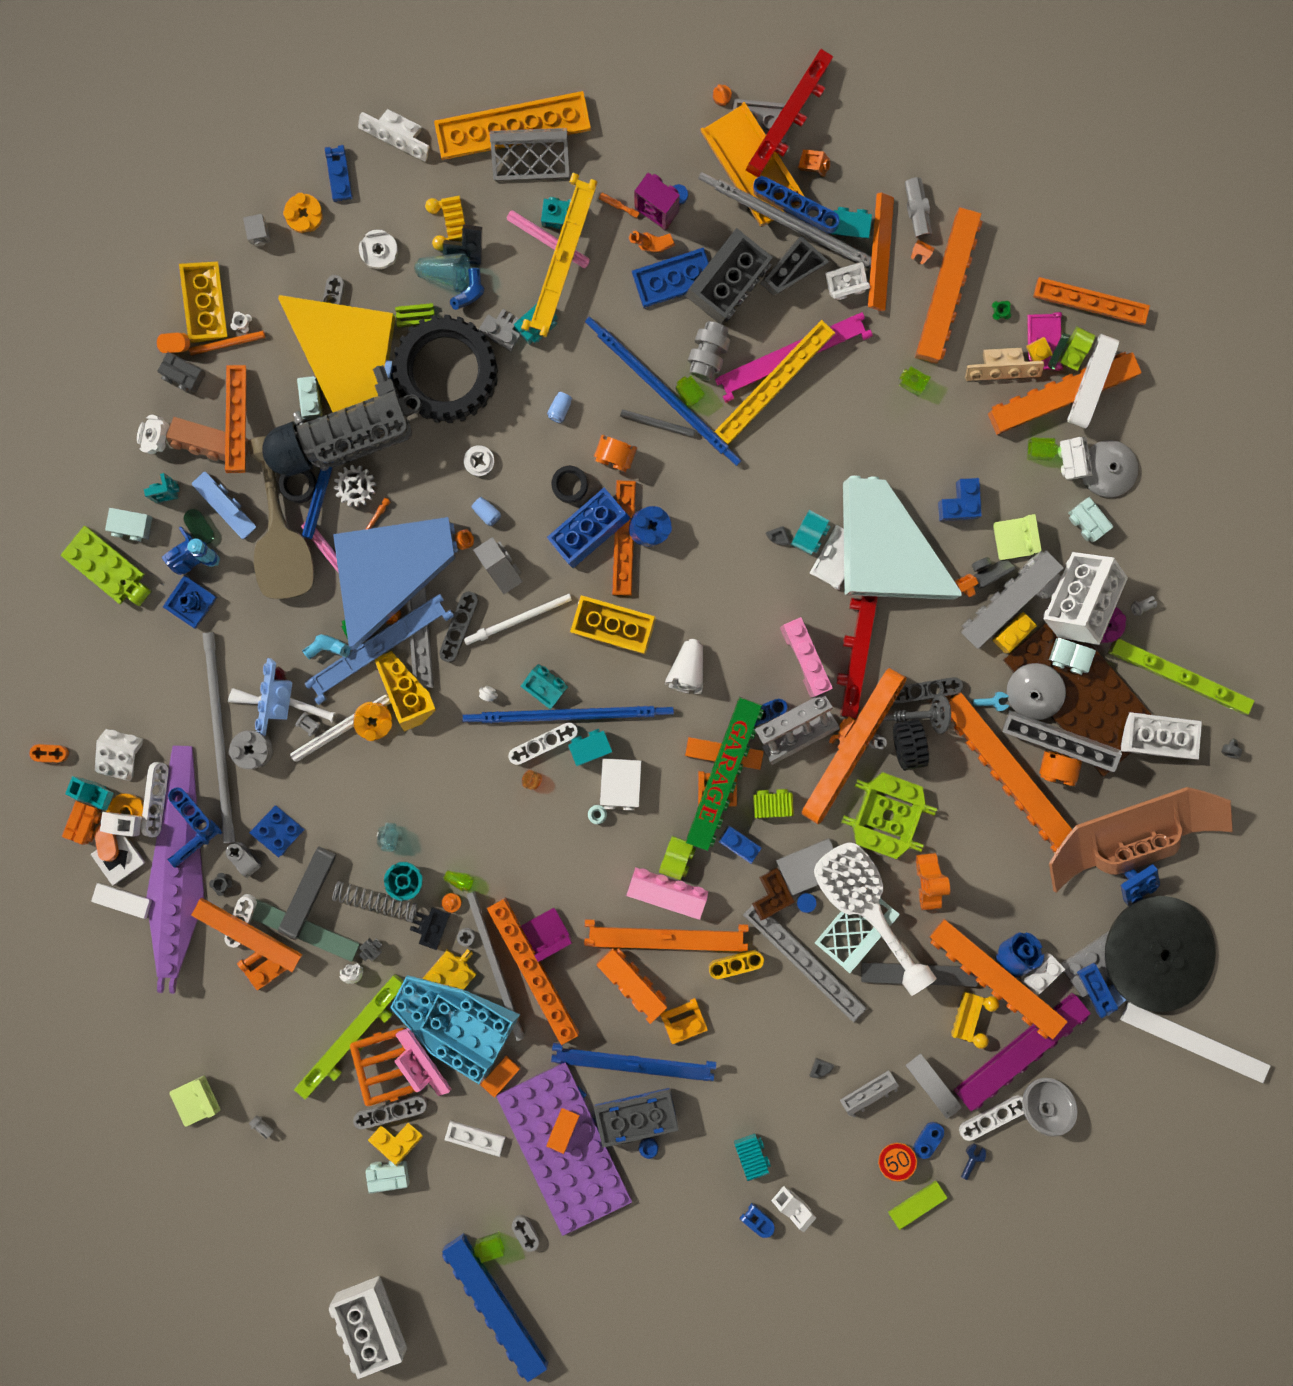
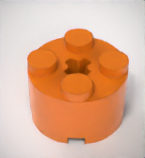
[594,434,638,472]
[1039,751,1082,786]

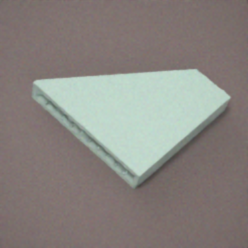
[843,476,962,600]

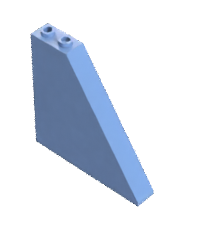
[333,517,458,650]

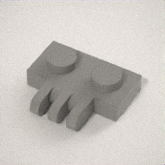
[478,309,521,352]

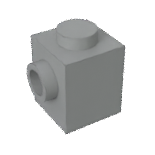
[243,214,271,246]

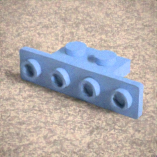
[192,472,257,539]
[255,658,292,736]

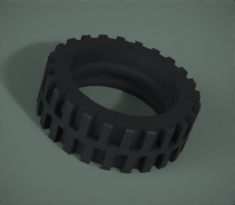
[392,314,498,423]

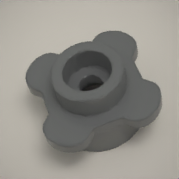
[209,873,233,896]

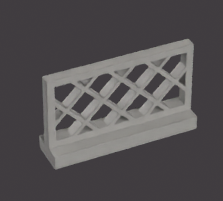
[490,128,569,180]

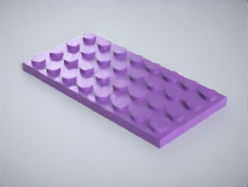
[496,1062,632,1236]

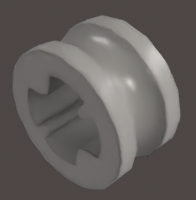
[457,928,475,946]

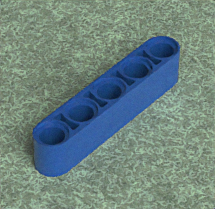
[753,176,840,234]

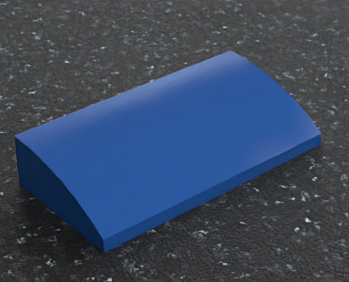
[547,487,631,568]

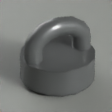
[1221,738,1243,759]

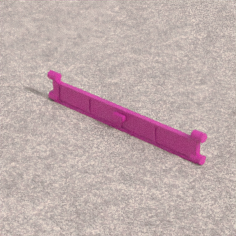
[715,312,873,403]

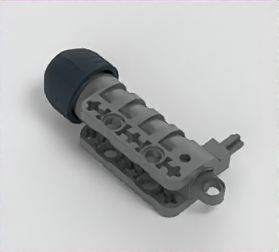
[262,365,422,476]

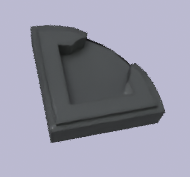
[765,526,790,546]
[809,1058,834,1078]

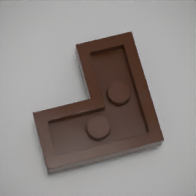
[752,868,795,920]

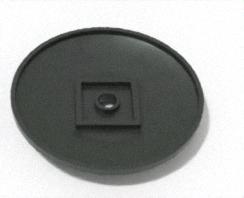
[1105,896,1216,1012]

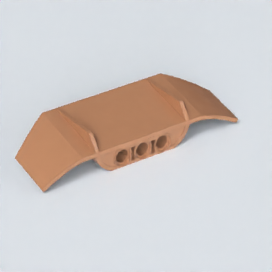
[1049,787,1233,893]

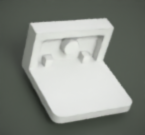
[95,729,143,781]

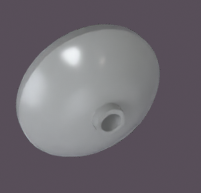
[1082,440,1138,498]
[1007,663,1066,720]
[1022,1078,1077,1137]

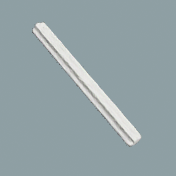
[290,695,391,762]

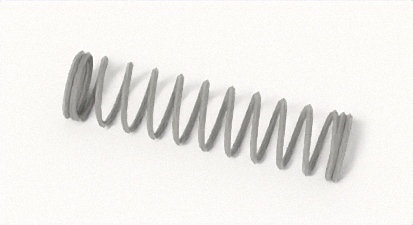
[332,881,418,923]

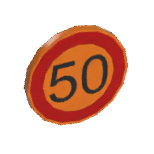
[878,1143,917,1182]

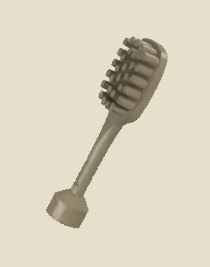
[248,436,314,599]

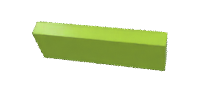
[888,1181,947,1230]

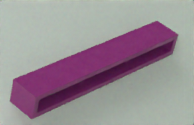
[953,993,1091,1112]

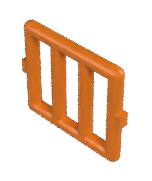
[350,1027,415,1107]

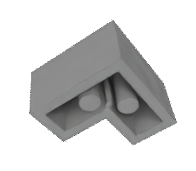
[474,537,523,594]

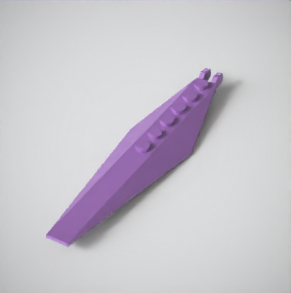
[146,746,204,994]

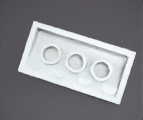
[1121,713,1202,760]

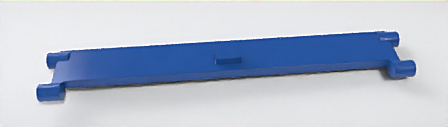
[551,1043,716,1081]

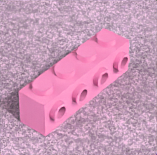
[626,867,708,920]

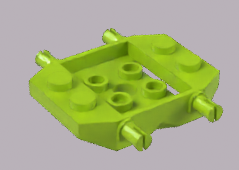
[841,772,937,859]

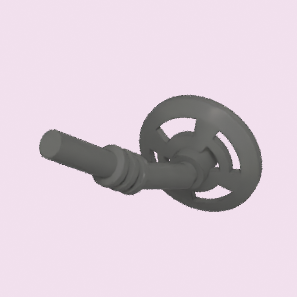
[883,695,951,734]

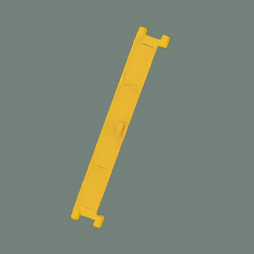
[521,173,598,337]

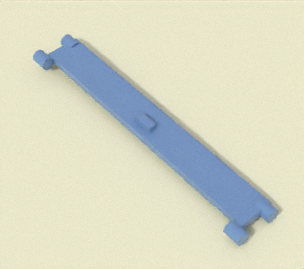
[304,594,454,705]

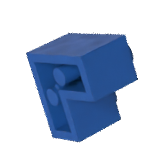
[938,478,982,521]

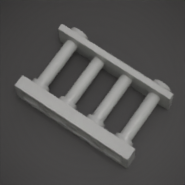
[755,693,840,765]

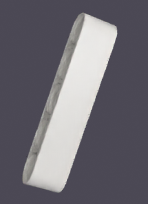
[1067,334,1119,429]

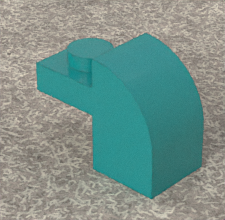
[65,776,114,811]

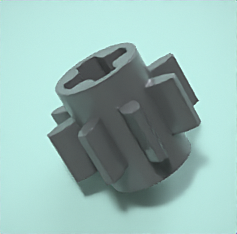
[359,938,382,961]

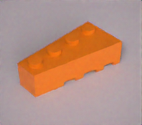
[596,947,667,1024]

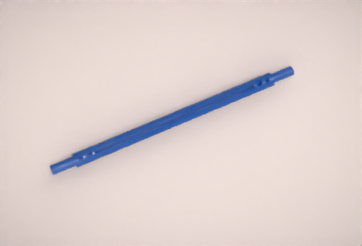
[585,317,741,466]
[463,706,674,723]

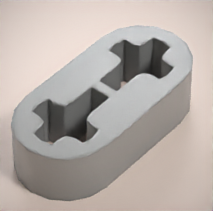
[512,1215,539,1252]

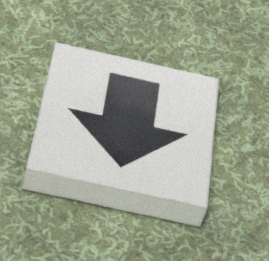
[91,835,145,886]

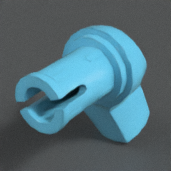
[302,634,351,660]

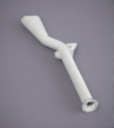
[228,688,336,723]

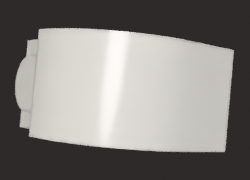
[771,1186,817,1232]

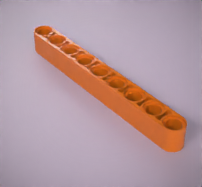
[802,668,907,824]

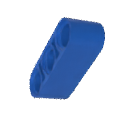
[754,698,787,727]
[168,787,214,837]

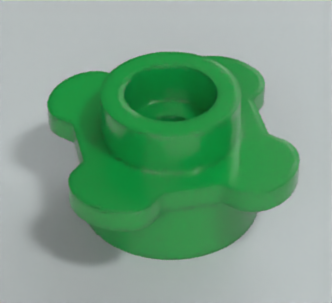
[992,301,1011,320]

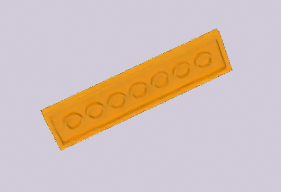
[434,91,591,160]

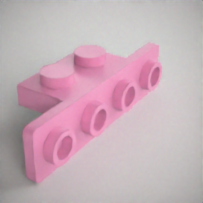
[394,1028,452,1096]

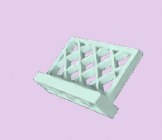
[815,898,900,973]

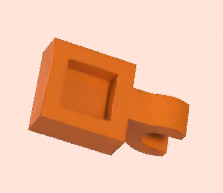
[829,717,856,748]

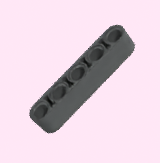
[278,846,337,941]

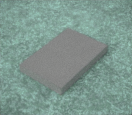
[733,99,788,144]
[776,838,834,896]

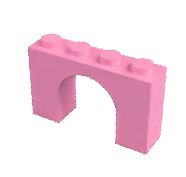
[780,617,833,697]

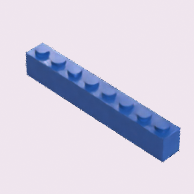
[442,1233,548,1382]

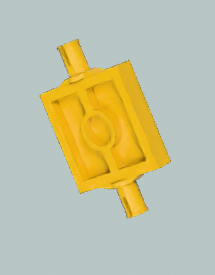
[422,949,477,990]

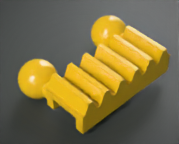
[425,196,466,251]
[951,991,999,1049]

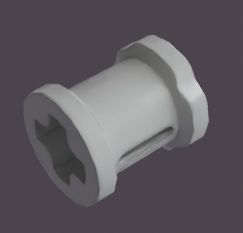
[295,712,321,737]

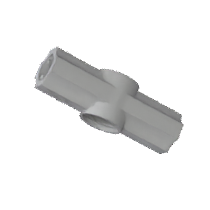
[905,177,932,239]

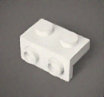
[825,262,870,300]

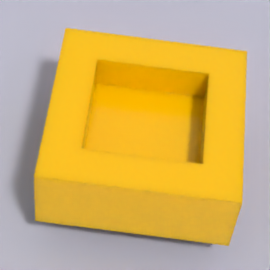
[1026,337,1053,361]

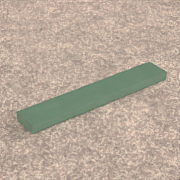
[252,898,360,962]

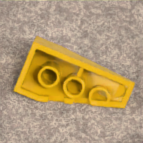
[375,651,436,732]

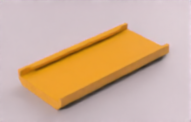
[700,102,805,227]

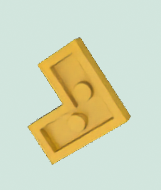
[368,1123,423,1167]

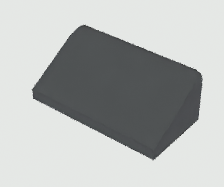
[973,559,1015,589]

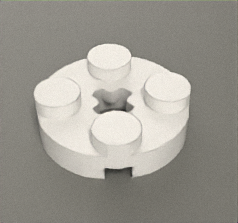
[359,230,398,270]
[137,415,169,454]

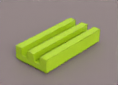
[395,303,435,327]

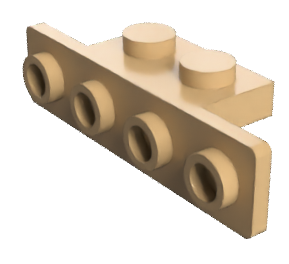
[965,348,1044,381]

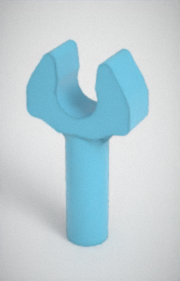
[972,692,1009,711]

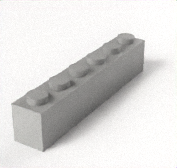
[961,550,1064,649]
[1002,710,1122,772]

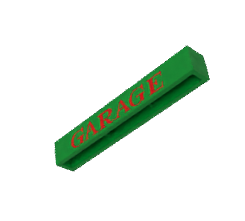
[686,696,764,851]

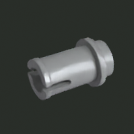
[1131,596,1157,616]
[869,734,887,749]
[249,1115,274,1140]

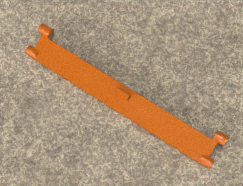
[584,919,748,951]

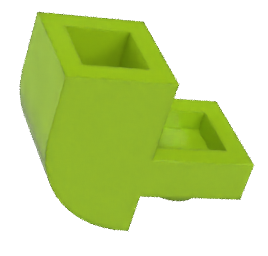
[1060,326,1095,371]

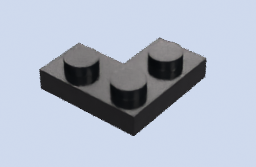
[443,225,483,265]

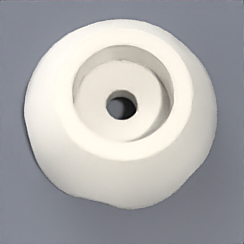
[339,963,363,984]

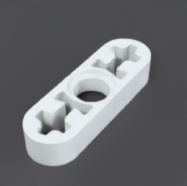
[224,894,257,948]

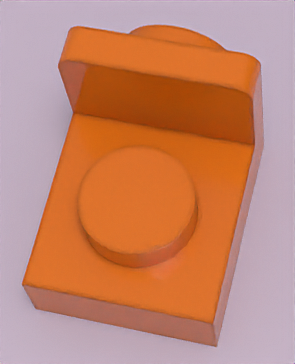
[798,149,830,177]

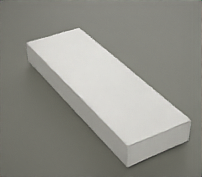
[91,883,152,919]
[444,1120,506,1157]

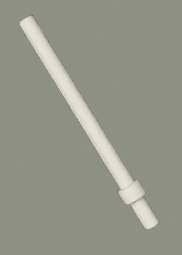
[464,594,572,646]

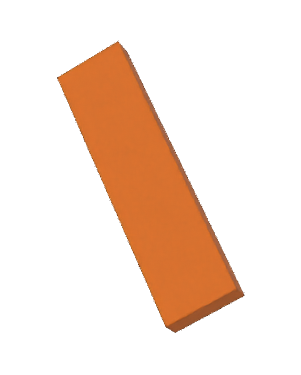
[685,737,764,770]

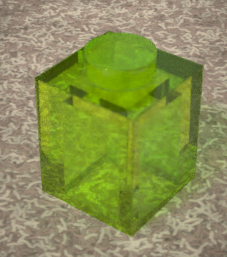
[675,376,705,408]
[1027,437,1058,461]
[474,1232,505,1263]

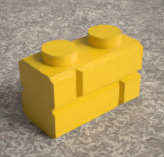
[992,612,1037,654]

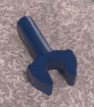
[961,1143,986,1180]

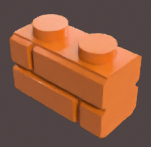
[62,800,102,845]

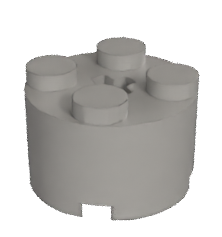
[229,730,273,769]

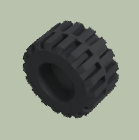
[893,719,929,771]

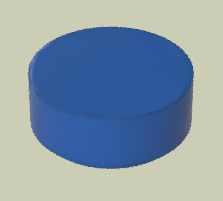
[673,184,688,205]
[797,893,816,913]
[639,1138,658,1159]

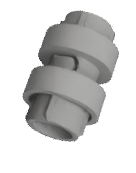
[687,321,731,381]

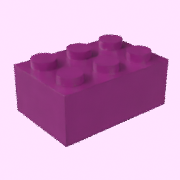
[634,172,680,230]

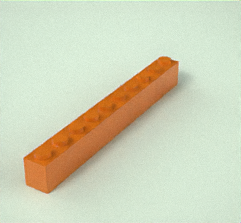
[942,693,1072,854]

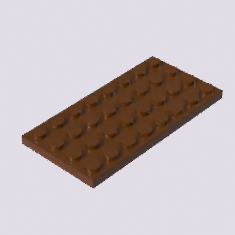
[1003,623,1151,776]

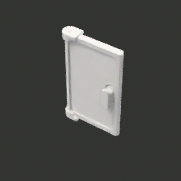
[810,525,844,590]

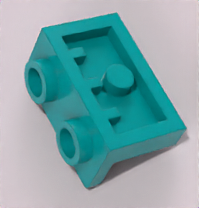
[143,473,180,504]
[520,664,568,710]

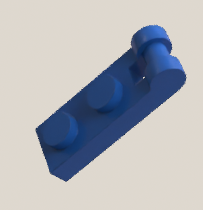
[325,145,353,202]
[1077,963,1118,1019]

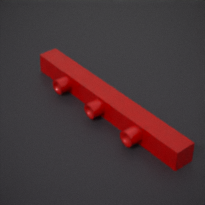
[746,49,834,178]
[836,596,878,719]

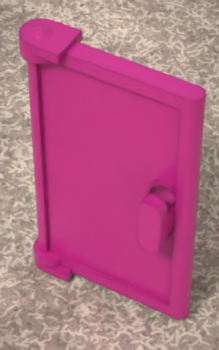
[1027,312,1063,371]

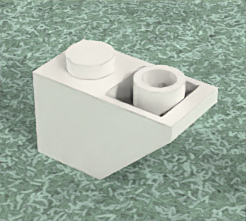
[100,812,142,836]

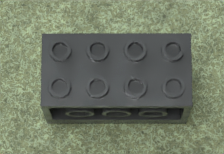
[685,228,773,324]

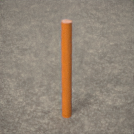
[189,330,266,356]

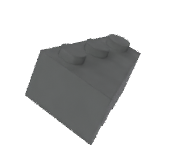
[760,236,829,296]

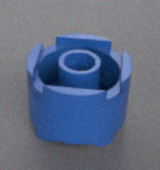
[629,506,672,547]
[996,932,1044,978]

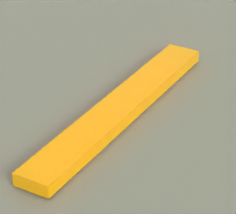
[714,320,835,445]

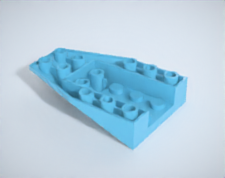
[390,975,520,1084]

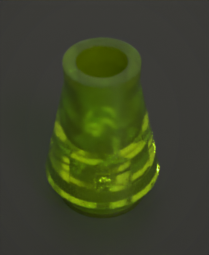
[444,870,474,892]

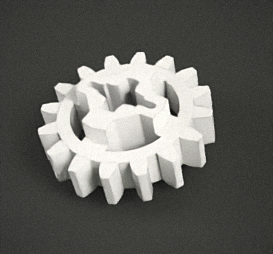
[334,465,376,507]

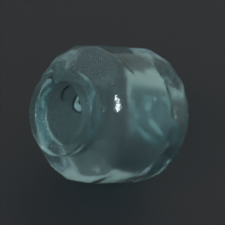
[376,823,402,852]

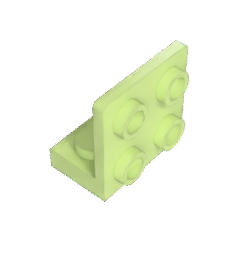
[993,514,1042,560]
[169,1075,221,1127]

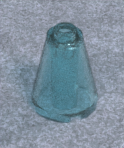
[414,253,470,293]

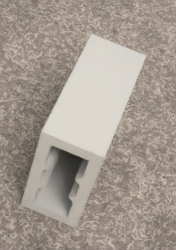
[600,758,641,810]

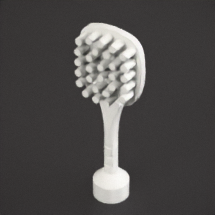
[814,843,937,996]

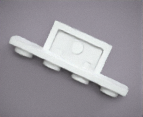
[358,109,429,162]

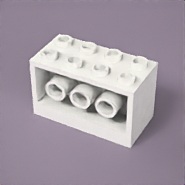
[1043,552,1128,645]
[329,1276,407,1379]

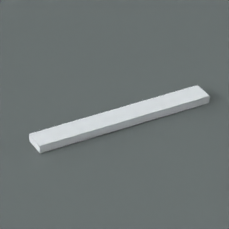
[1120,1002,1270,1083]

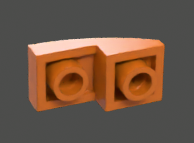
[546,1108,580,1154]

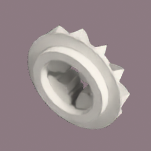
[464,445,494,477]

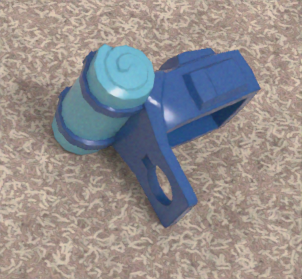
[162,526,220,575]

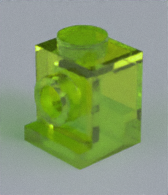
[899,366,931,397]

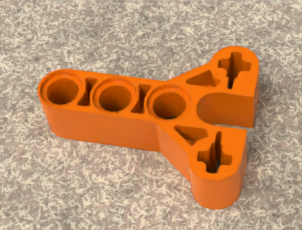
[916,853,950,910]

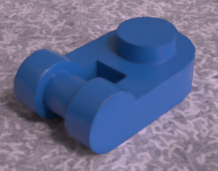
[740,1203,775,1238]

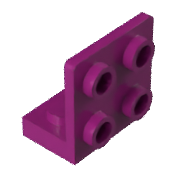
[521,908,573,962]

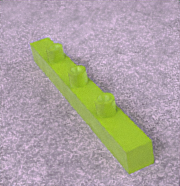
[1108,639,1255,715]
[294,974,404,1100]

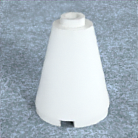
[665,639,703,694]

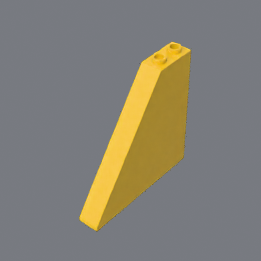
[278,295,396,412]

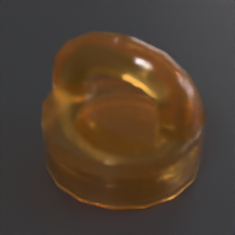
[522,770,542,790]

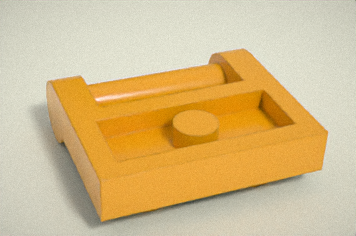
[660,998,708,1044]

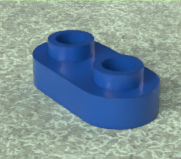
[913,1122,944,1159]

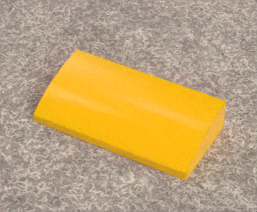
[179,261,227,343]

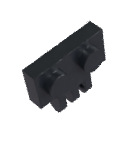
[410,907,451,950]

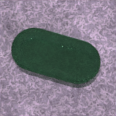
[1048,333,1071,370]
[183,509,215,544]

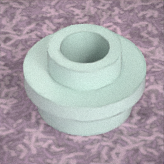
[588,805,607,824]

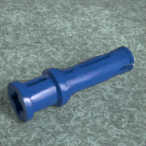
[167,820,222,868]

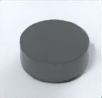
[972,557,992,572]

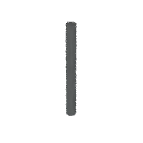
[620,409,695,437]

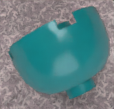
[384,862,423,901]

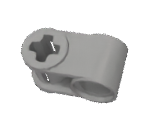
[226,842,262,878]

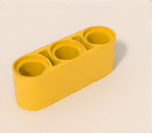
[709,950,764,979]

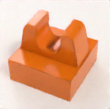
[911,239,935,264]
[954,574,978,597]

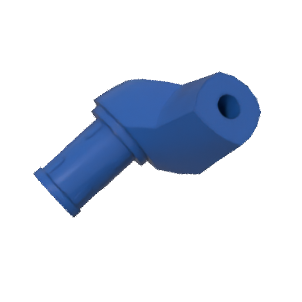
[450,268,485,310]

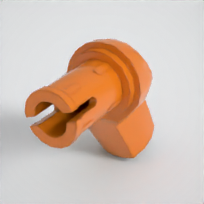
[629,231,675,253]

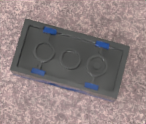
[594,1088,679,1148]

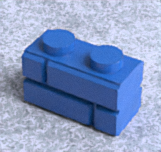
[718,825,761,864]

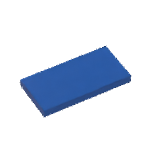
[631,247,709,308]

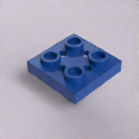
[163,575,217,629]
[1120,864,1160,906]

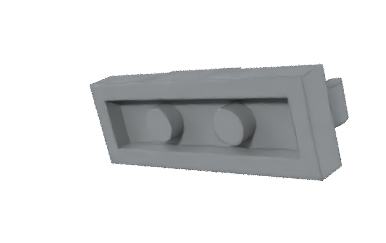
[840,1070,899,1117]

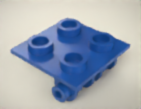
[249,805,304,858]

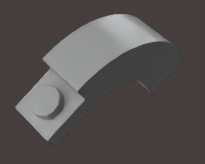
[906,1054,962,1119]

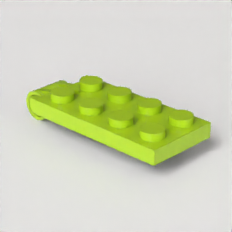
[60,526,152,606]

